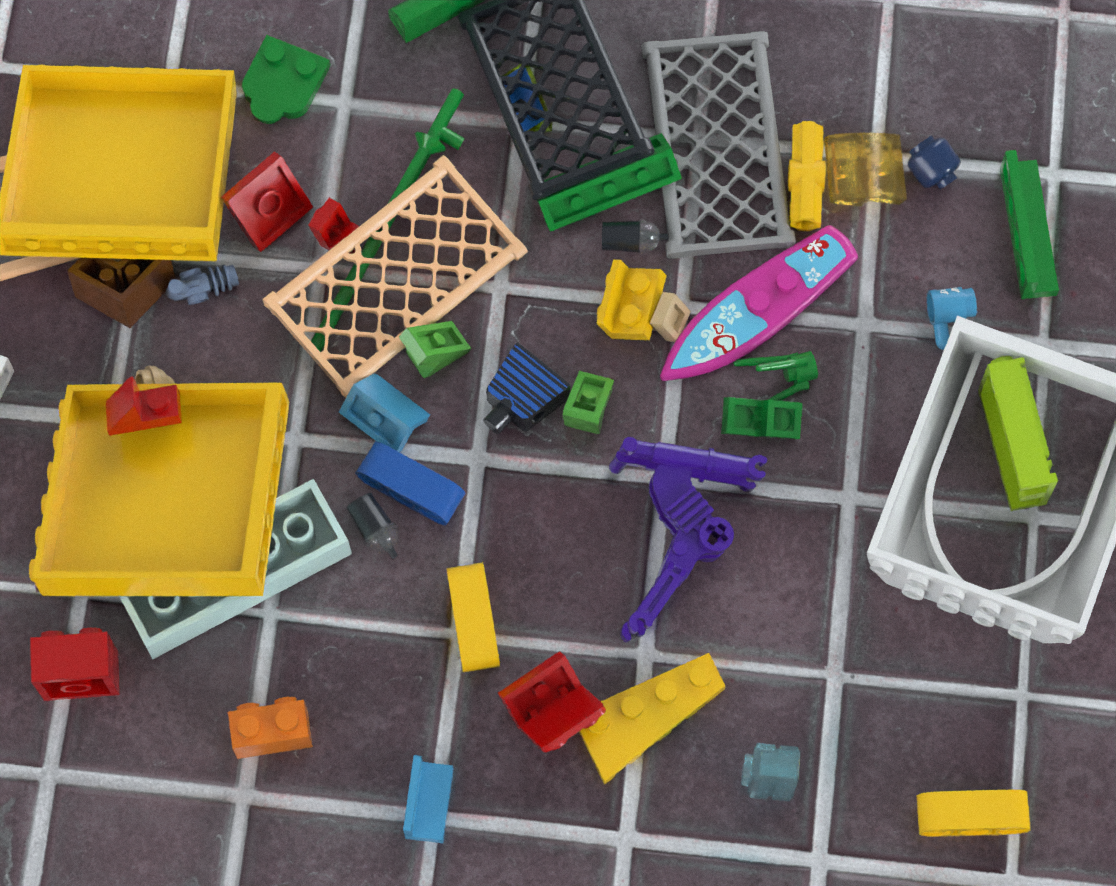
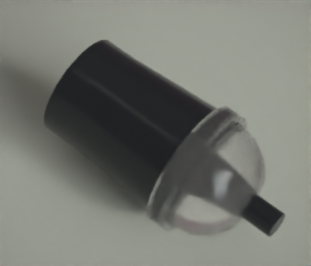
[602,219,669,255]
[346,493,399,560]

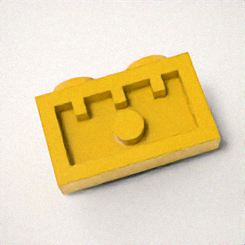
[597,259,667,340]

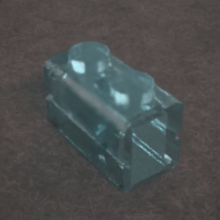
[741,743,801,802]

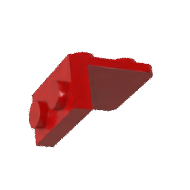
[498,651,606,752]

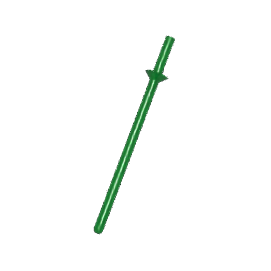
[311,88,465,352]

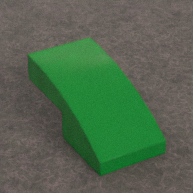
[721,397,802,439]

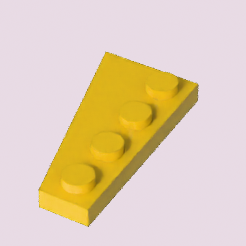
[579,653,725,785]

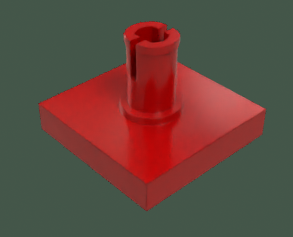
[221,152,313,252]

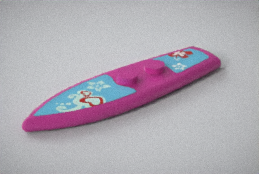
[660,225,858,381]

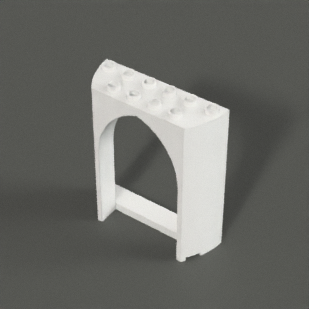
[867,316,1116,644]

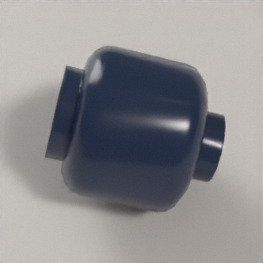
[907,135,961,190]

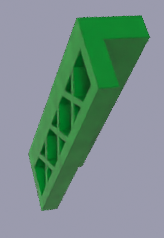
[537,133,682,232]
[1000,150,1059,299]

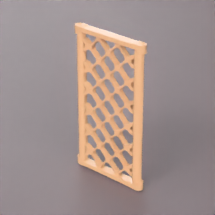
[262,155,528,398]

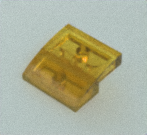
[824,132,907,207]

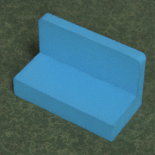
[339,373,430,452]
[403,755,454,843]

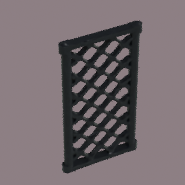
[457,0,655,200]

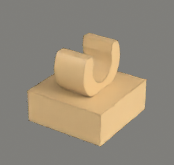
[650,292,691,342]

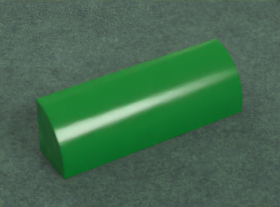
[388,0,485,43]

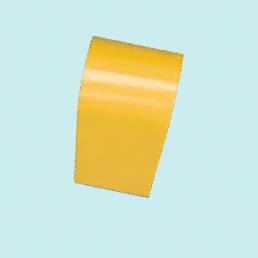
[446,562,500,673]
[917,789,1031,837]

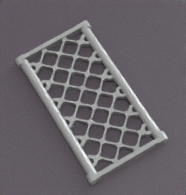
[641,31,796,259]

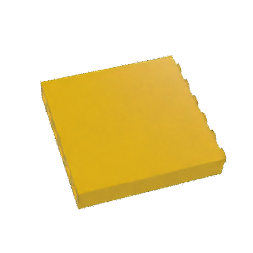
[0,65,237,261]
[29,383,290,596]

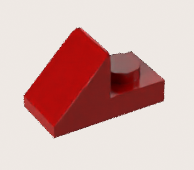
[106,376,182,436]

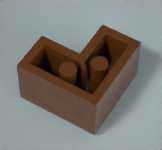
[67,258,176,328]

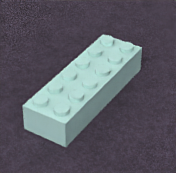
[119,479,352,659]

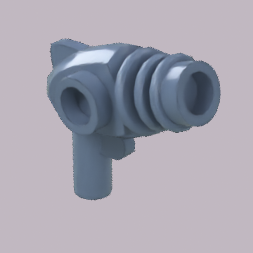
[165,265,239,305]

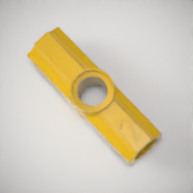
[788,121,826,231]

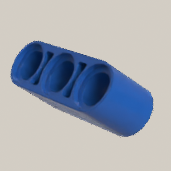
[355,442,466,525]

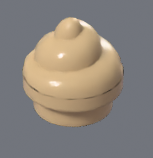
[135,366,175,384]

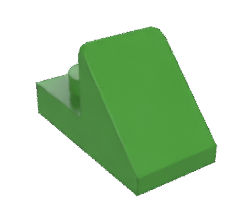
[399,321,471,378]
[563,371,614,434]

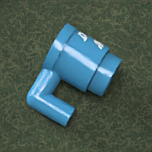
[926,287,977,350]

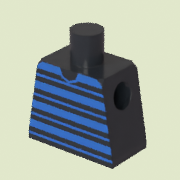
[483,342,570,435]

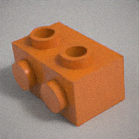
[228,697,313,759]

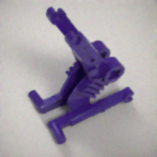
[609,437,767,643]

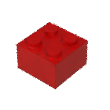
[30,628,120,701]

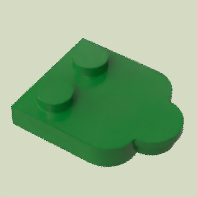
[242,35,331,124]

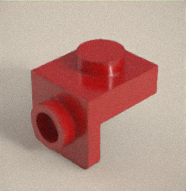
[308,197,359,254]

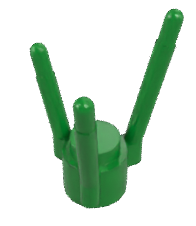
[733,351,818,401]

